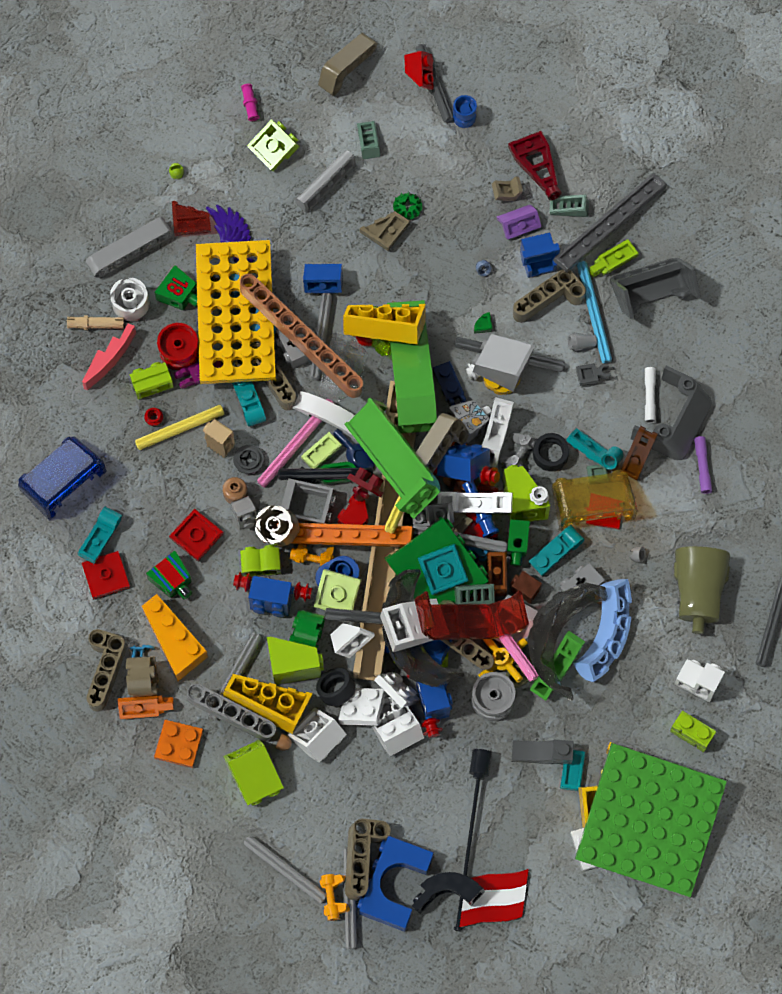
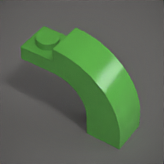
[530,631,585,701]

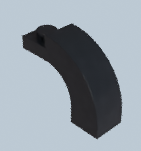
[412,872,485,914]

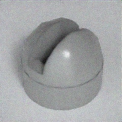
[630,547,646,562]

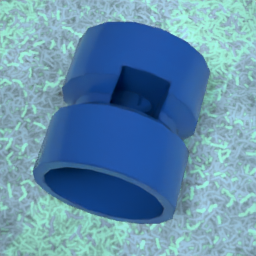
[453,95,477,128]

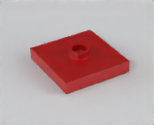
[169,508,224,562]
[82,551,130,600]

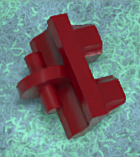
[347,467,384,501]

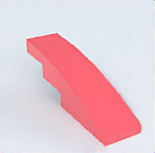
[82,323,136,390]

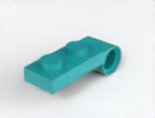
[232,381,267,427]
[566,428,624,470]
[78,506,123,564]
[529,525,585,576]

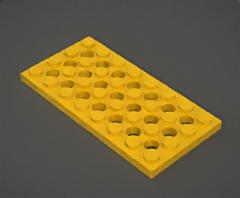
[196,240,276,384]

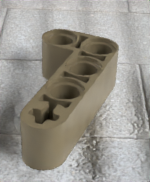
[318,33,378,96]
[513,269,586,323]
[234,343,296,410]
[416,413,469,474]
[439,600,494,670]
[86,629,127,711]
[345,819,391,900]

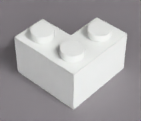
[675,659,725,702]

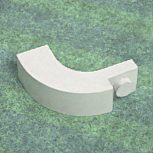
[482,397,514,467]

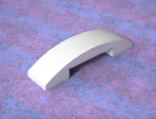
[292,391,356,440]
[437,492,513,513]

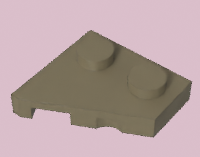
[359,211,410,251]

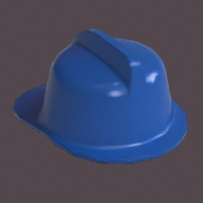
[315,556,360,586]

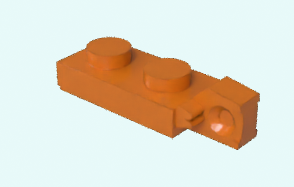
[118,695,174,719]

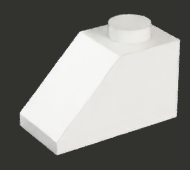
[330,623,375,658]

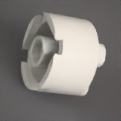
[110,278,150,322]

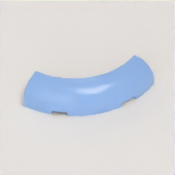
[573,579,632,682]

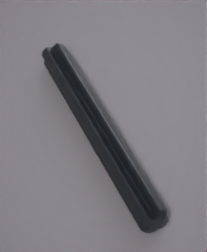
[278,468,373,480]

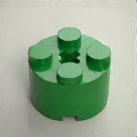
[289,610,325,649]

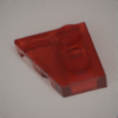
[172,201,211,236]

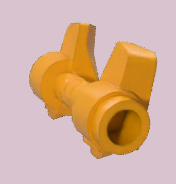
[290,544,334,566]
[320,874,350,921]

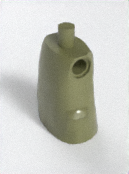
[673,546,730,634]

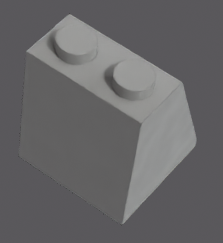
[472,334,535,392]

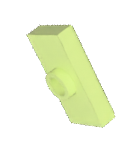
[301,432,342,469]

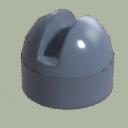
[476,260,492,276]

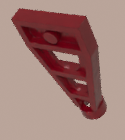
[508,131,562,201]

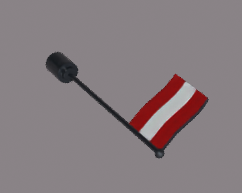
[454,749,528,931]

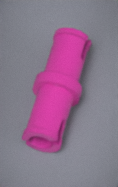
[241,84,259,121]

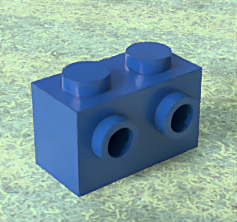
[303,264,343,293]

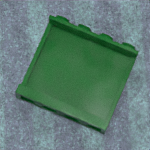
[384,517,488,614]

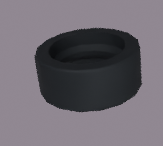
[533,433,570,471]
[316,668,356,706]

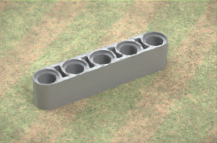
[86,217,173,278]
[186,684,276,741]

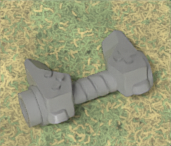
[499,433,536,468]

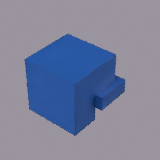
[520,232,560,278]

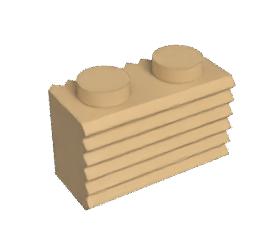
[203,419,235,458]

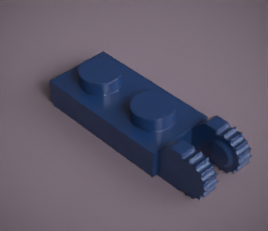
[432,361,467,406]

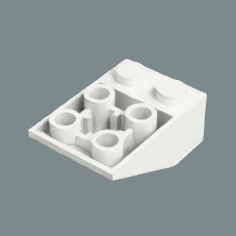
[380,599,449,652]
[371,693,424,757]

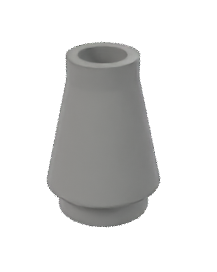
[568,333,597,351]

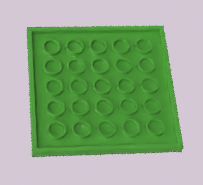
[575,743,727,897]

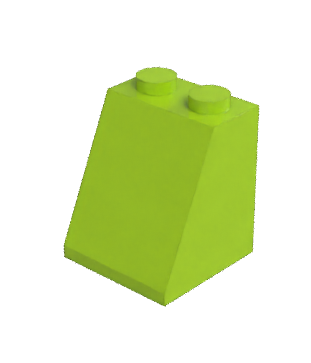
[503,465,550,522]
[267,637,324,685]
[223,739,284,806]

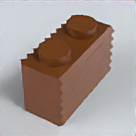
[486,552,507,596]

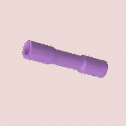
[694,436,712,494]

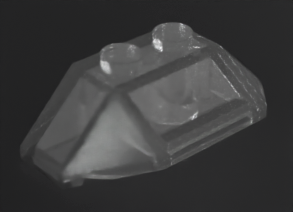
[318,332,368,404]

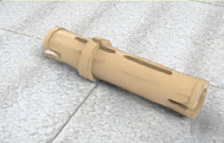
[67,315,124,330]

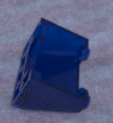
[18,436,107,521]

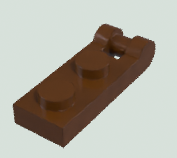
[620,426,658,480]

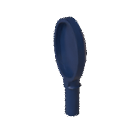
[333,429,375,468]

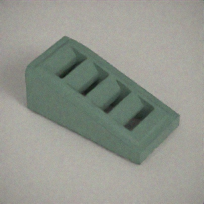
[357,121,380,159]
[549,194,589,217]
[454,584,495,606]

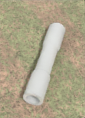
[645,367,656,424]

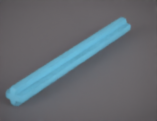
[577,261,612,364]

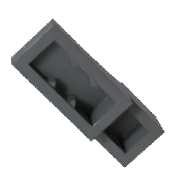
[511,740,574,765]

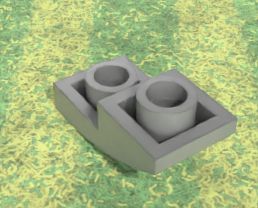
[412,503,455,526]

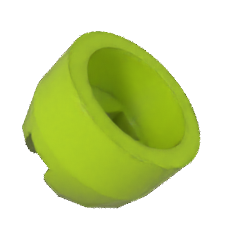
[169,163,184,179]

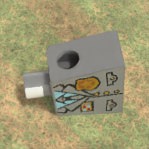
[446,400,492,444]

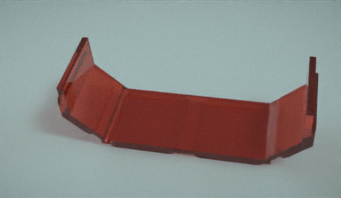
[414,591,529,640]

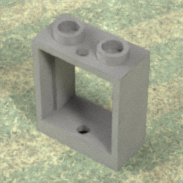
[281,479,336,524]

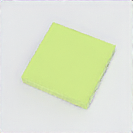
[314,569,361,610]

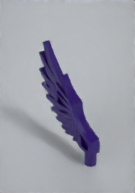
[206,205,254,263]

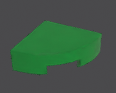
[474,312,493,334]

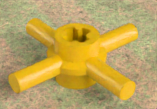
[478,636,528,683]

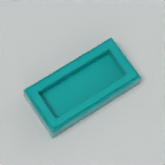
[560,750,585,792]

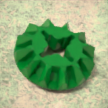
[393,192,422,220]

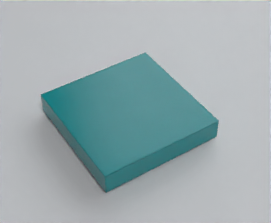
[418,544,468,595]

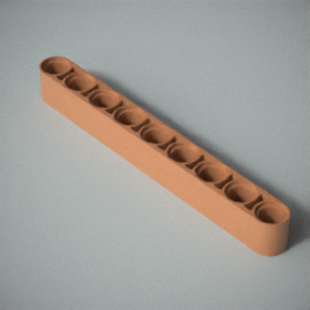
[240,274,363,398]

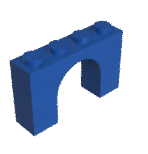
[357,836,434,932]

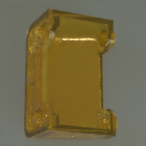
[552,470,638,531]

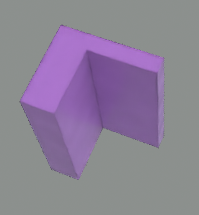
[497,205,541,239]

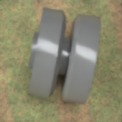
[471,672,516,721]

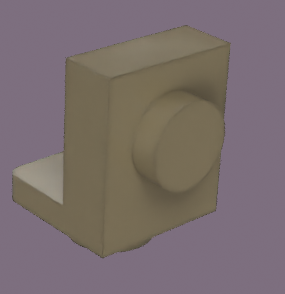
[492,177,523,201]

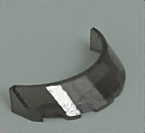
[382,569,465,687]
[528,582,608,701]

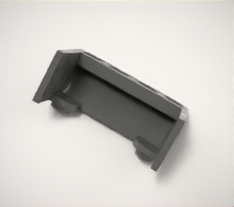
[610,258,701,319]
[631,365,712,460]

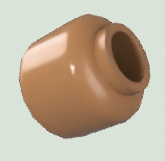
[223,477,248,504]

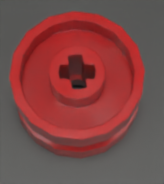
[157,322,199,370]

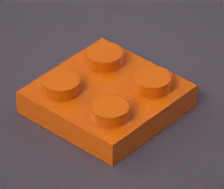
[154,720,203,768]

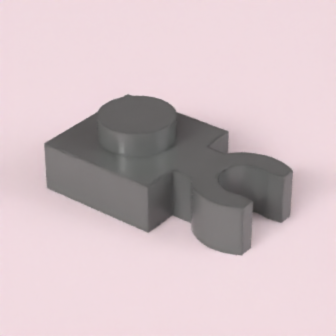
[576,363,611,386]

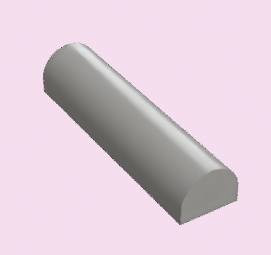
[295,150,355,213]

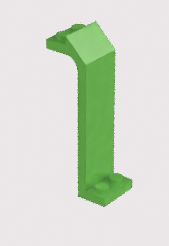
[387,300,437,433]
[344,398,440,519]

